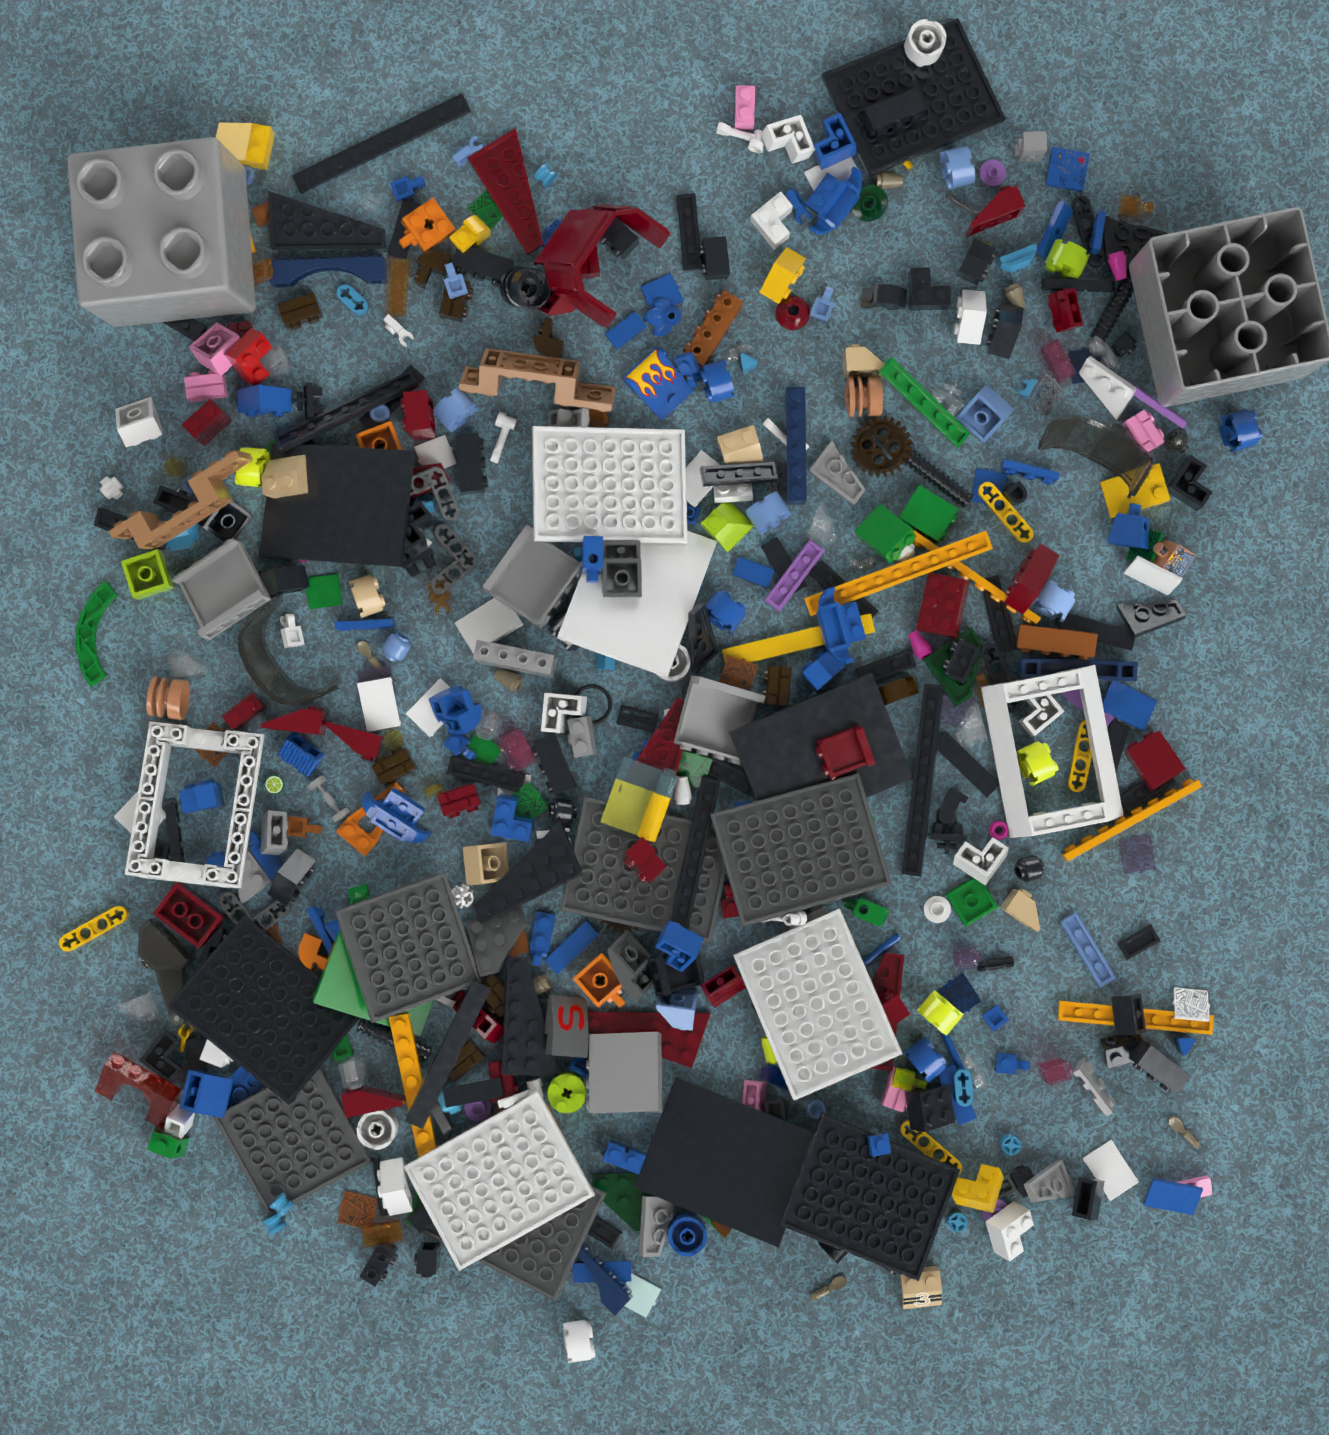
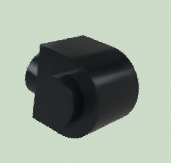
[1111,331,1137,358]
[1002,481,1027,506]

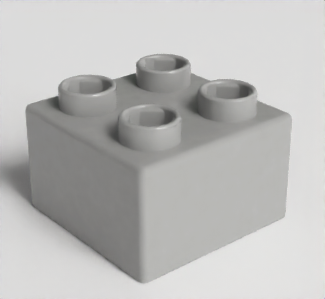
[67,137,256,327]
[1129,207,1329,407]

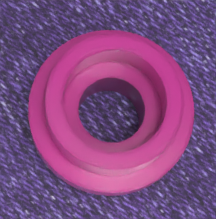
[989,821,1008,840]

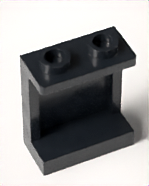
[647,953,704,996]

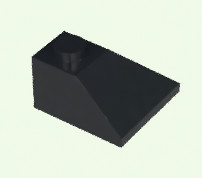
[198,501,253,542]

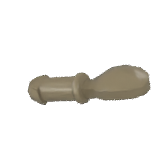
[357,641,385,675]
[1168,1116,1200,1148]
[810,1276,847,1301]

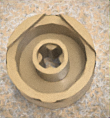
[348,574,386,618]

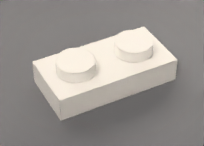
[713,484,753,503]

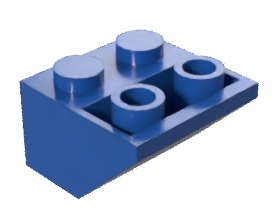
[179,1070,234,1118]

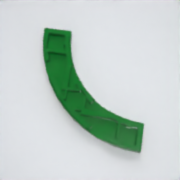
[75,580,118,687]

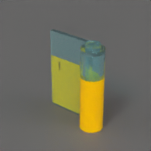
[600,757,679,842]

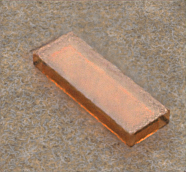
[386,258,410,317]

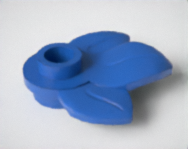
[643,299,681,337]

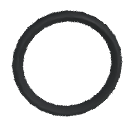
[575,684,612,725]

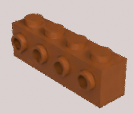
[683,290,744,369]
[1016,623,1098,660]

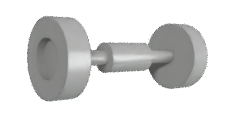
[308,775,350,823]

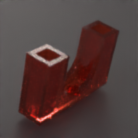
[95,1051,182,1129]

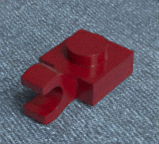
[720,884,739,919]

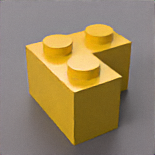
[759,247,806,304]
[952,1164,1004,1213]

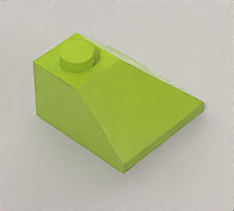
[701,502,754,553]

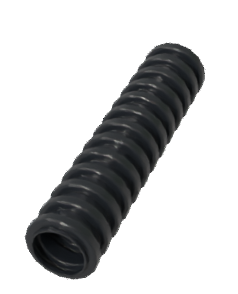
[1090,271,1134,344]
[905,450,974,508]
[356,1018,432,1062]

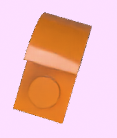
[298,932,329,970]

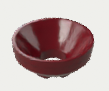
[775,296,810,331]

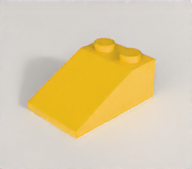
[216,122,275,170]
[1100,463,1171,519]

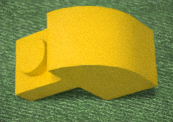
[449,215,491,253]

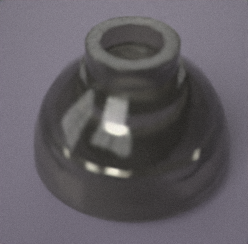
[1163,428,1189,453]

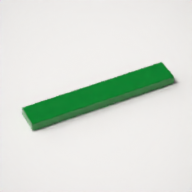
[878,357,970,448]

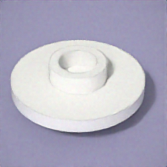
[924,896,951,923]

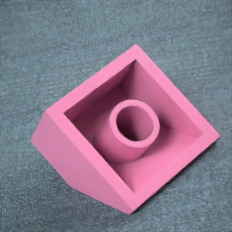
[189,322,240,376]

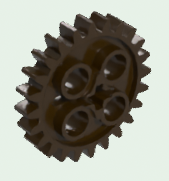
[850,416,913,478]

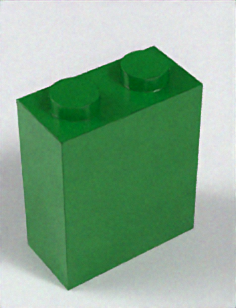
[899,485,959,543]
[854,504,917,564]

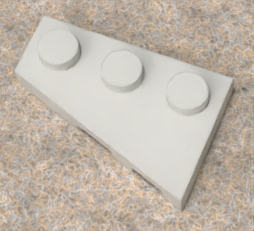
[1079,356,1137,420]

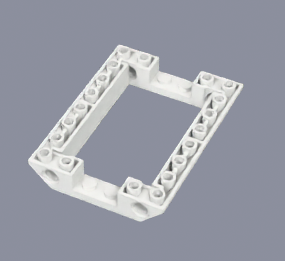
[981,665,1124,838]
[125,721,264,888]

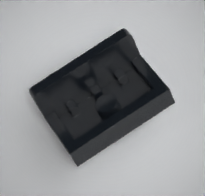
[942,638,980,684]
[1100,1034,1142,1069]
[359,1243,398,1287]

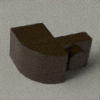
[415,250,453,289]
[533,318,565,359]
[878,675,919,706]

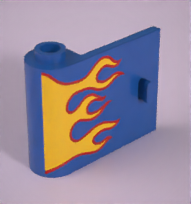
[622,347,694,421]

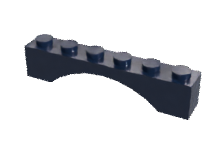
[270,254,387,288]
[785,387,807,505]
[1017,657,1138,681]
[577,1242,633,1316]

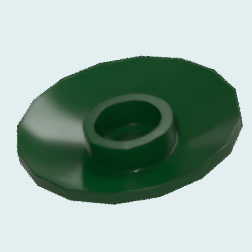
[851,185,888,222]

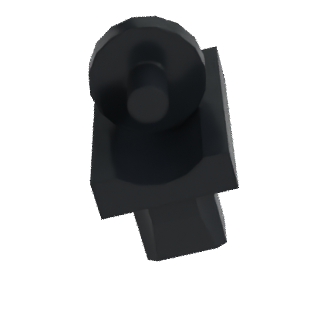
[291,382,323,420]
[402,548,436,577]
[929,823,966,854]

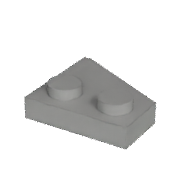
[238,851,272,904]

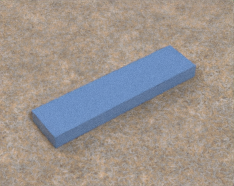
[1059,911,1116,988]

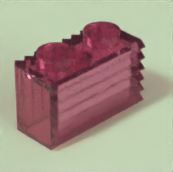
[1041,339,1076,384]
[497,727,537,772]
[1038,1057,1074,1086]

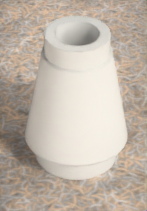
[673,776,692,805]

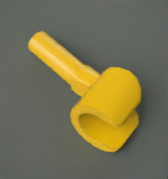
[178,1024,193,1052]

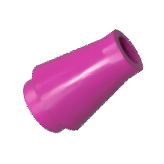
[1107,251,1127,281]
[908,630,933,660]

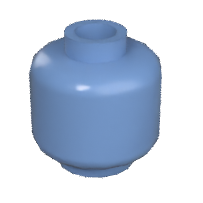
[382,632,411,662]

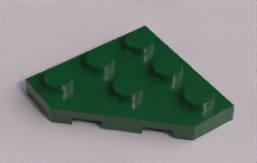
[923,627,982,707]
[594,1172,653,1231]

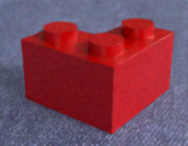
[224,328,273,386]

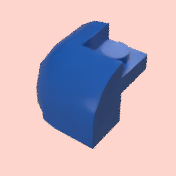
[428,686,482,734]

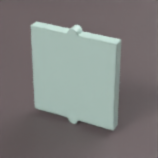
[625,1273,661,1317]

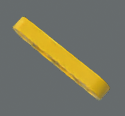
[978,482,1033,543]
[1067,720,1092,792]
[59,906,129,952]
[900,1120,962,1174]

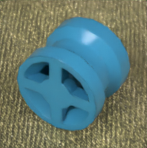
[534,163,558,188]
[1000,1134,1021,1155]
[269,1192,294,1217]
[947,1210,968,1232]
[262,1213,287,1235]

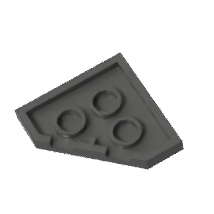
[466,905,527,977]

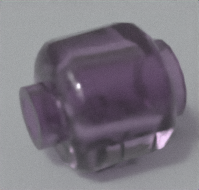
[952,944,982,970]

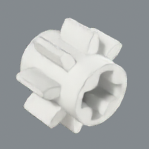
[100,476,124,500]
[451,884,474,909]

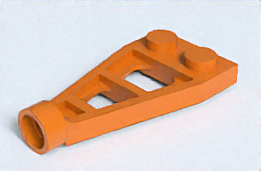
[336,781,406,856]

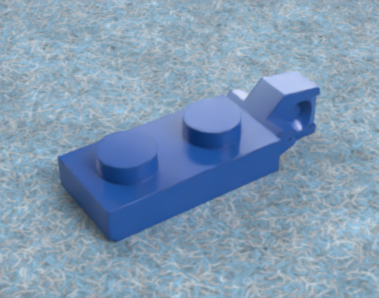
[249,830,284,882]
[530,911,556,966]

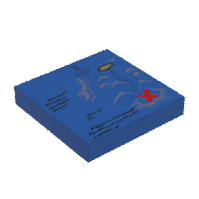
[1045,147,1090,192]

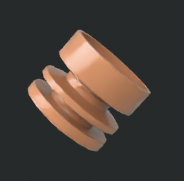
[844,375,883,417]
[146,676,190,720]

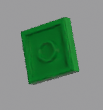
[945,877,998,927]

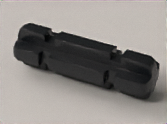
[976,956,1014,972]

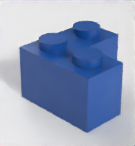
[813,113,856,170]
[237,385,292,417]
[800,649,845,692]
[179,780,225,813]
[491,793,534,842]
[655,921,704,972]

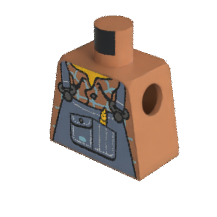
[1153,540,1196,578]

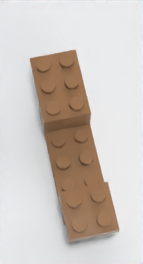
[459,348,616,412]
[108,450,254,550]

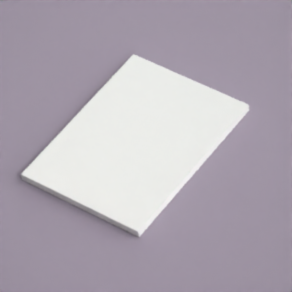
[532,426,687,543]
[557,531,717,677]
[733,908,903,1101]
[404,1091,595,1271]

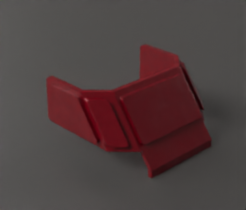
[533,204,670,328]

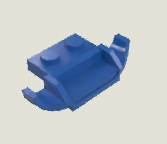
[805,166,862,235]
[816,587,866,664]
[362,787,432,843]

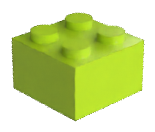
[121,549,174,600]

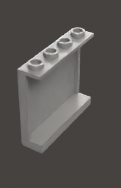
[483,525,582,629]
[172,538,271,640]
[473,640,558,679]
[674,675,766,765]
[586,1032,662,1115]

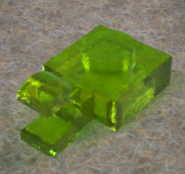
[891,1067,927,1092]

